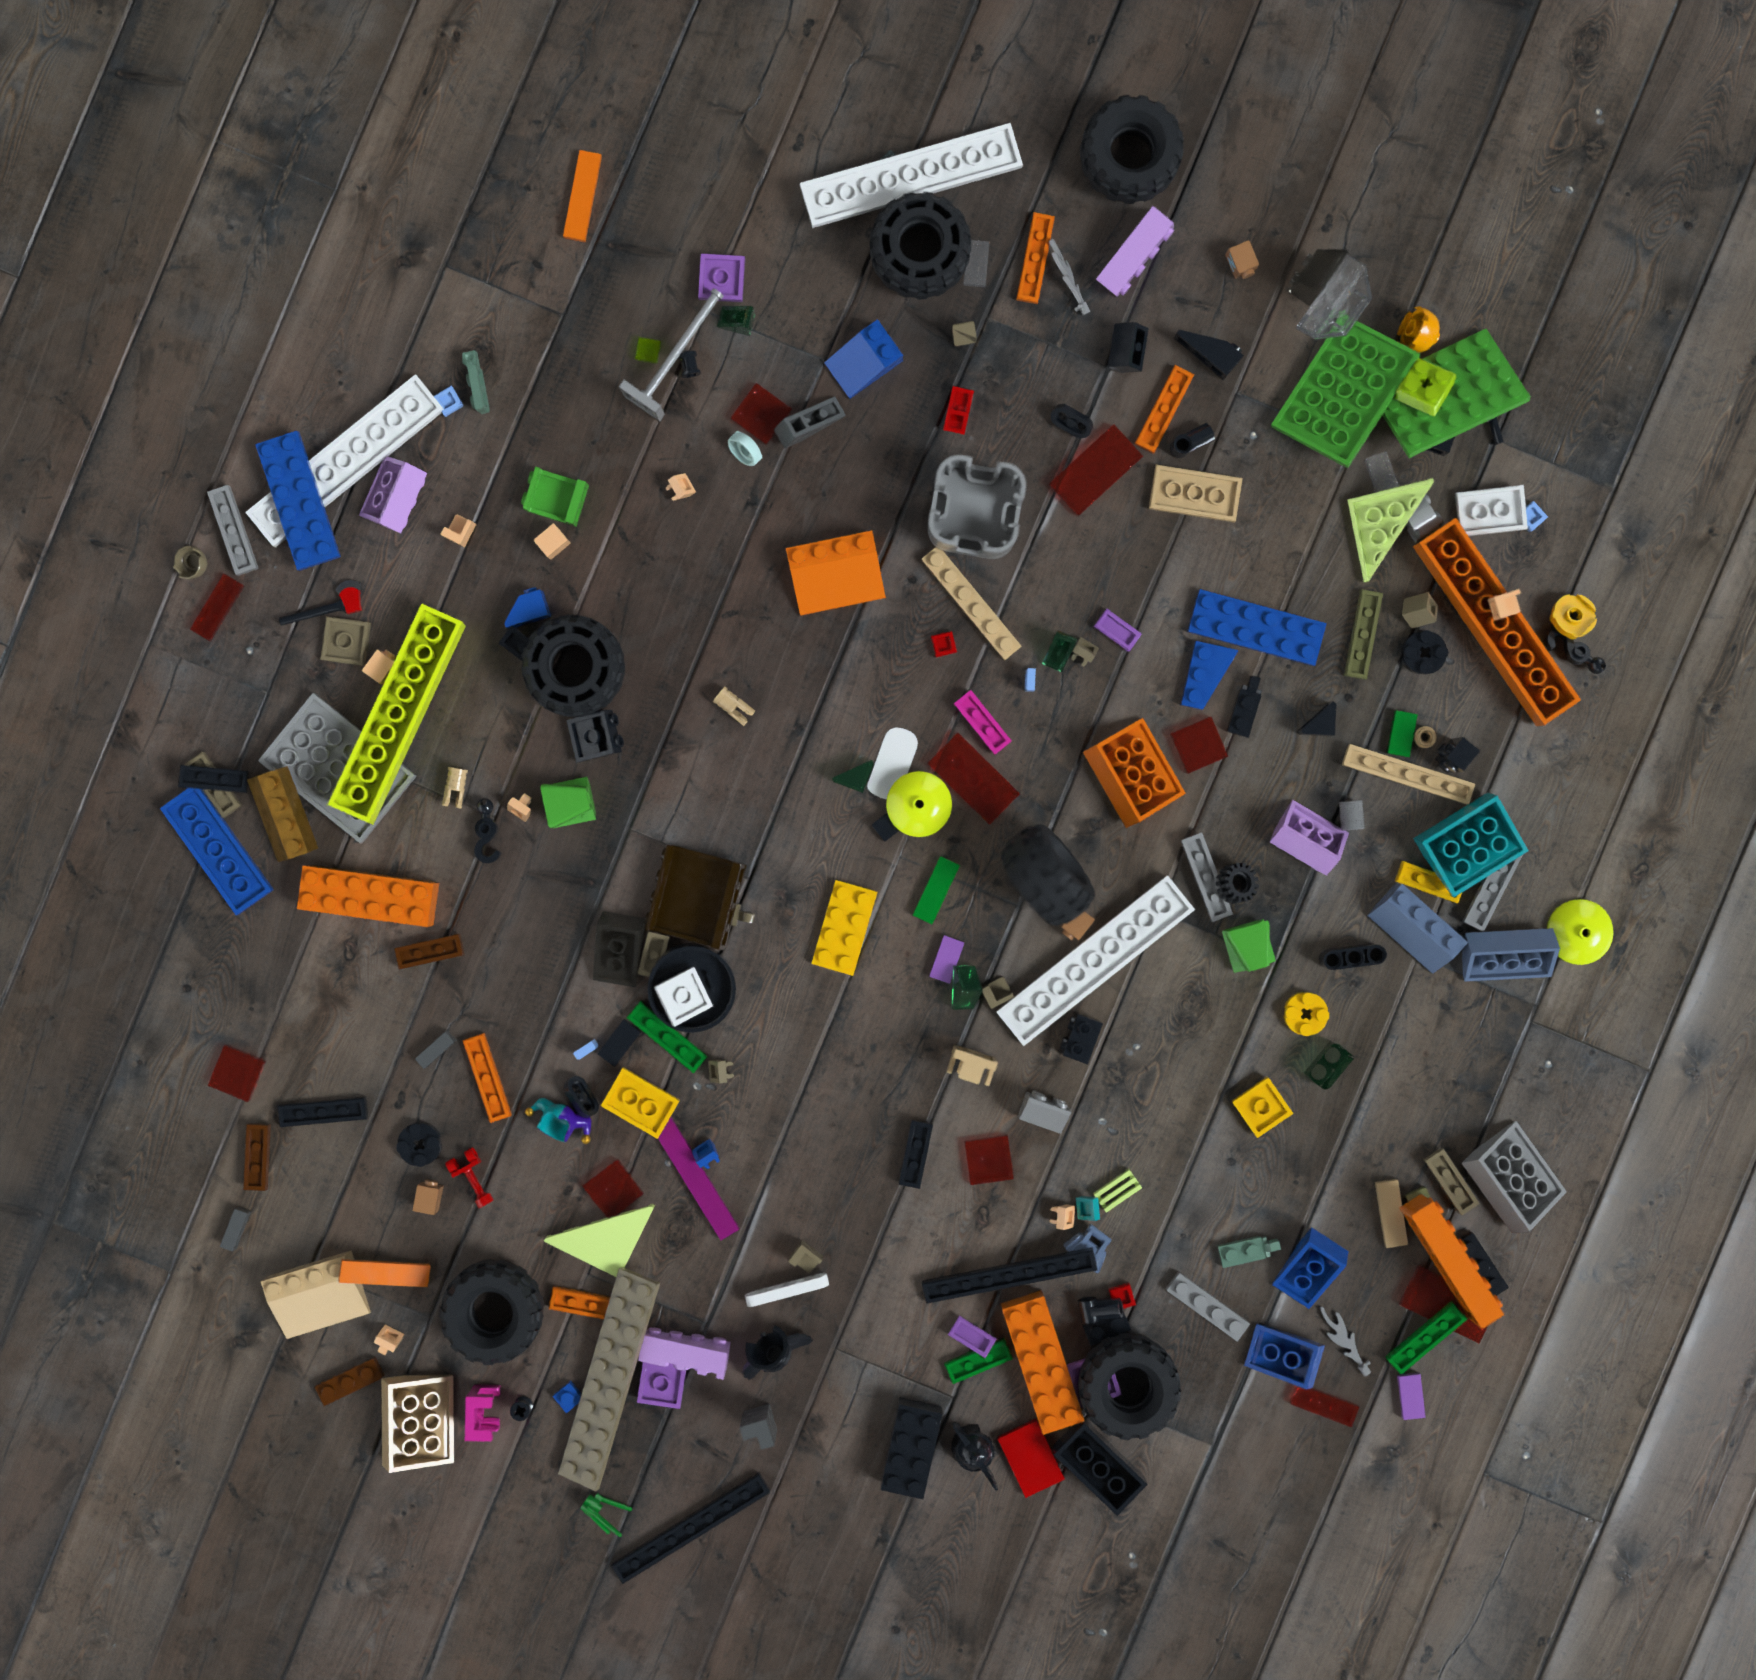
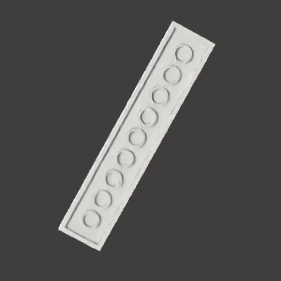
[800,123,1023,228]
[246,374,444,548]
[996,875,1195,1046]

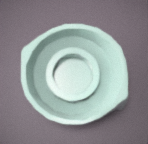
[728,431,762,466]

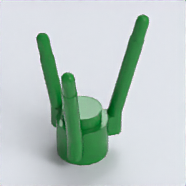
[580,1493,632,1537]

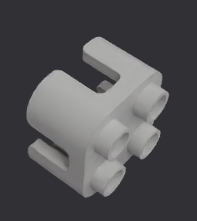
[928,455,1026,559]

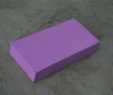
[1093,609,1142,652]
[929,935,964,984]
[948,1315,996,1358]
[1397,1372,1426,1420]

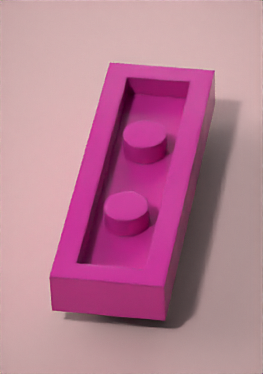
[954,690,1012,755]

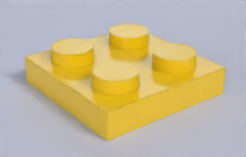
[1231,1077,1293,1138]

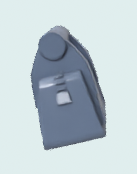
[1064,1224,1112,1273]

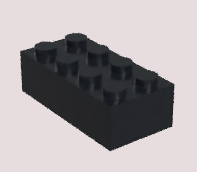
[880,1397,942,1500]
[1052,1418,1148,1516]

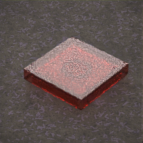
[731,383,792,445]
[1170,716,1228,774]
[208,1045,266,1102]
[964,1135,1014,1185]
[583,1159,644,1218]

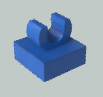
[692,1139,720,1169]

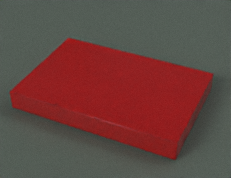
[997,1418,1065,1498]

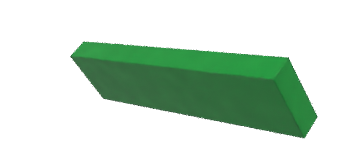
[627,1000,708,1073]
[1385,1301,1468,1375]

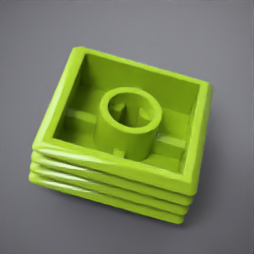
[1395,358,1456,416]

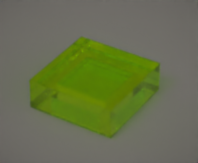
[635,337,661,364]

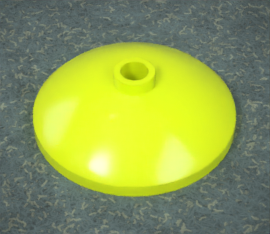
[886,771,952,837]
[1547,899,1613,965]

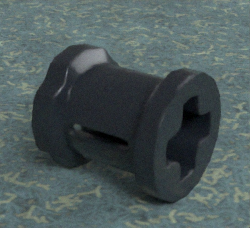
[678,351,701,378]
[510,1395,533,1421]

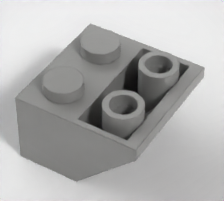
[1018,1090,1071,1134]

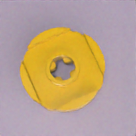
[1549,594,1597,640]
[1284,992,1329,1036]

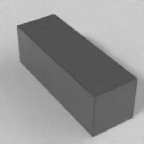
[415,1031,457,1069]
[220,1206,251,1252]

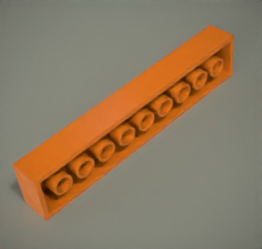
[1412,518,1581,727]

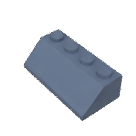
[1367,883,1468,974]
[1462,928,1560,982]

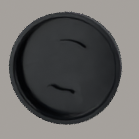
[648,943,736,1033]

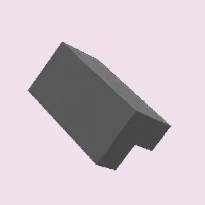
[740,1404,777,1450]

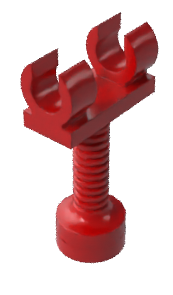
[445,1147,494,1209]

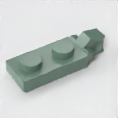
[462,350,490,414]
[1217,1236,1281,1268]

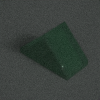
[717,306,755,336]
[1042,630,1078,672]
[832,760,874,793]
[952,965,983,1010]

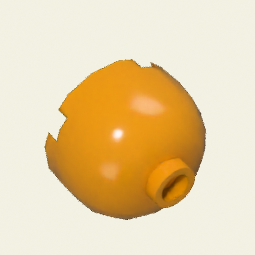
[1397,306,1440,353]

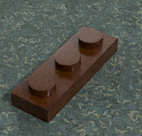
[394,934,465,969]
[243,1123,271,1191]
[315,1357,385,1406]

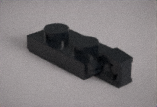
[1227,675,1262,738]

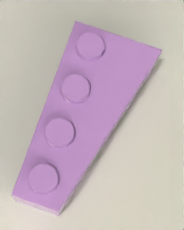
[1096,206,1174,297]
[638,1328,731,1380]

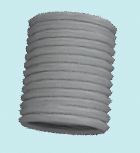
[1339,800,1365,831]

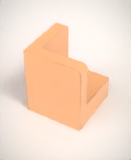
[440,514,476,547]
[534,523,571,559]
[1488,589,1521,621]

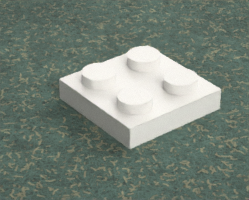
[654,967,713,1027]

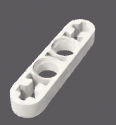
[744,1273,829,1307]

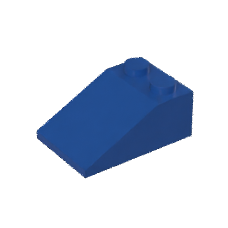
[824,319,903,399]
[1272,1227,1349,1309]
[1244,1324,1325,1389]

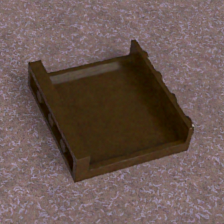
[645,844,747,950]

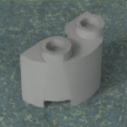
[1406,494,1443,544]

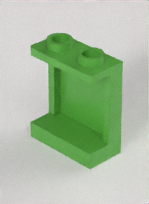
[521,467,589,527]

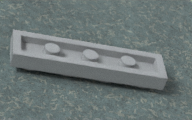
[207,485,259,576]
[1180,832,1233,922]
[1462,855,1523,932]
[1166,1271,1250,1342]

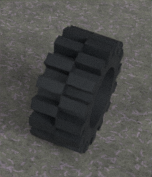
[1216,863,1259,904]

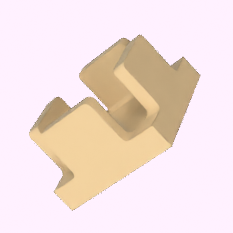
[946,1044,998,1086]

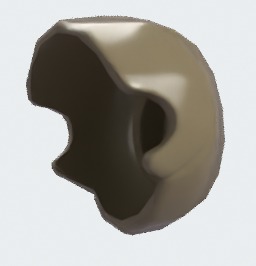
[173,546,208,580]

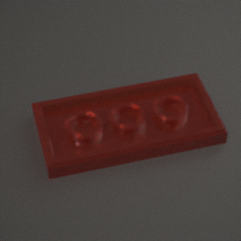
[1049,424,1143,517]
[927,733,1020,825]
[1399,1265,1488,1344]

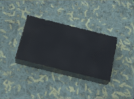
[598,1019,642,1067]

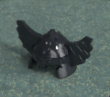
[742,1325,813,1380]
[951,1422,998,1491]

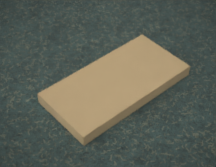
[1148,465,1243,523]

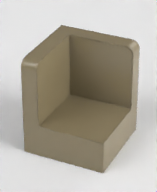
[1402,592,1438,628]
[980,977,1014,1009]
[788,1240,823,1273]

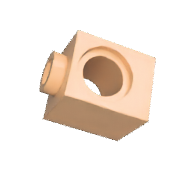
[362,650,396,685]

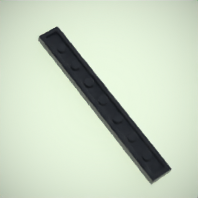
[921,1247,1098,1304]
[611,1472,771,1584]

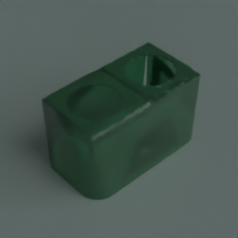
[1304,1041,1354,1090]

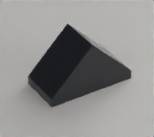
[1297,701,1337,736]

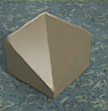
[952,321,977,346]

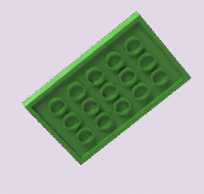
[1271,314,1420,468]
[1382,329,1530,458]

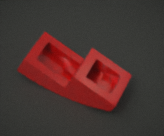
[943,386,974,435]

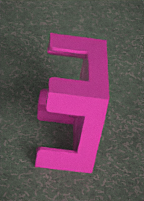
[465,1385,501,1442]

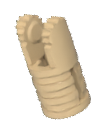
[713,687,755,726]
[442,767,468,809]

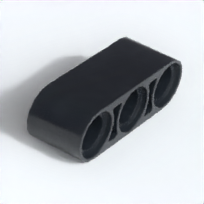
[1319,943,1387,970]

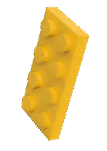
[811,880,877,976]

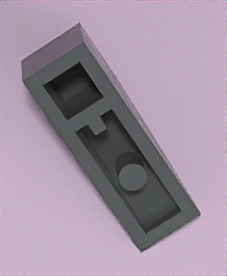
[774,397,846,448]

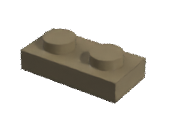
[638,931,670,977]

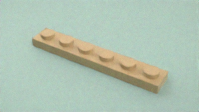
[921,547,1022,661]
[1342,744,1475,805]

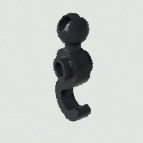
[1545,628,1606,674]
[474,798,501,864]

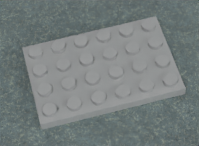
[258,693,417,844]

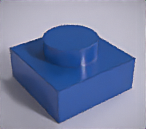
[552,1381,582,1413]

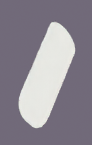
[867,728,918,799]

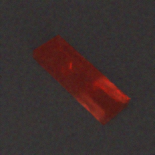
[190,574,245,641]
[1289,1385,1360,1427]

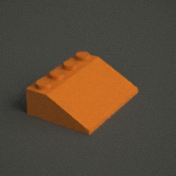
[786,530,886,616]
[1083,718,1186,828]

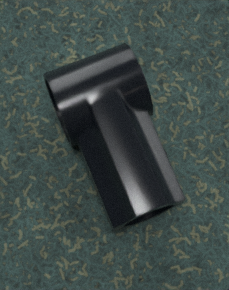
[1170,422,1215,458]
[1078,1296,1123,1324]

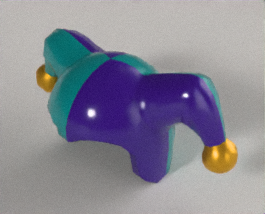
[525,1098,592,1144]

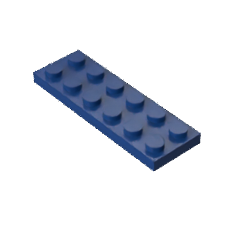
[255,431,341,571]
[1187,589,1327,666]
[160,788,274,915]

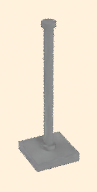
[619,288,723,421]

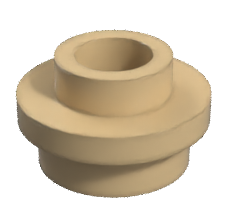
[1414,726,1437,748]

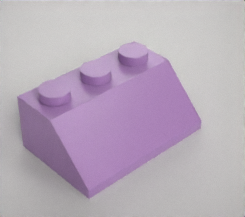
[359,456,427,533]
[1270,800,1349,876]

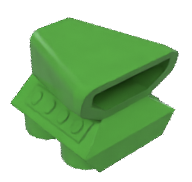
[541,777,596,828]
[1222,919,1276,973]

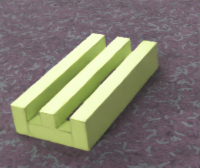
[1093,1169,1142,1213]

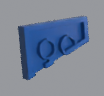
[1180,641,1239,710]

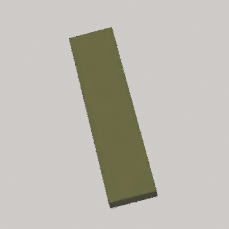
[1344,589,1383,680]

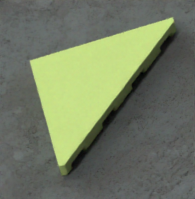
[1347,478,1434,582]
[544,1204,655,1277]

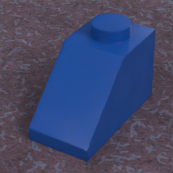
[504,588,551,629]

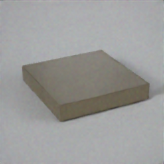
[320,616,371,666]

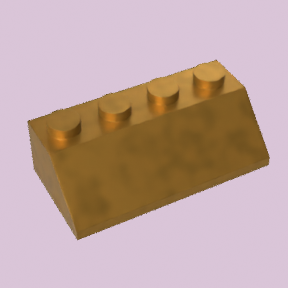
[247,766,319,862]

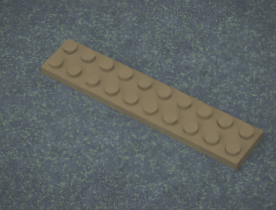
[558,1267,660,1491]

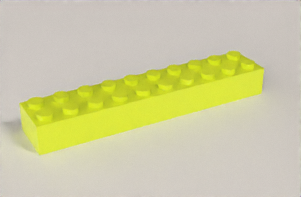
[328,604,466,825]

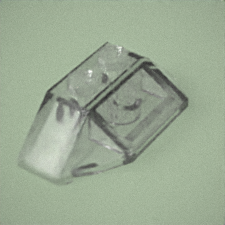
[1296,255,1372,339]

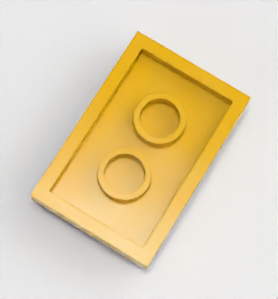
[601,1067,680,1139]

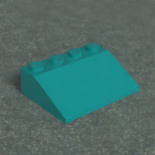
[1413,792,1529,897]

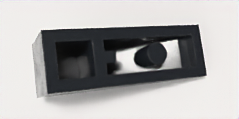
[1174,330,1244,380]

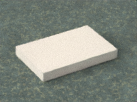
[1455,485,1528,536]

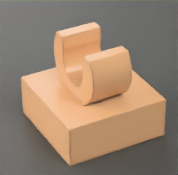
[666,473,696,501]
[507,793,532,822]
[1050,1204,1075,1230]
[374,1325,404,1355]

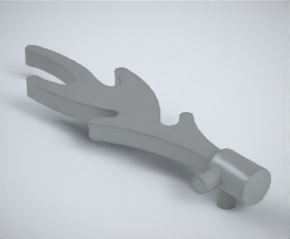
[1049,239,1091,316]
[1320,1306,1371,1377]

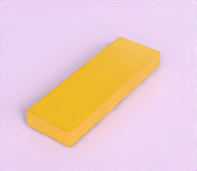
[1394,861,1462,904]

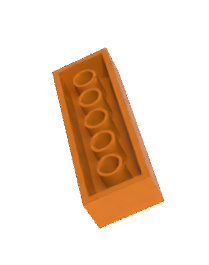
[297,865,439,927]
[1399,1194,1504,1329]
[1001,1290,1085,1435]

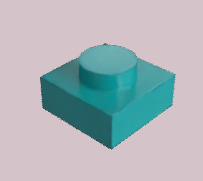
[1076,1196,1100,1221]

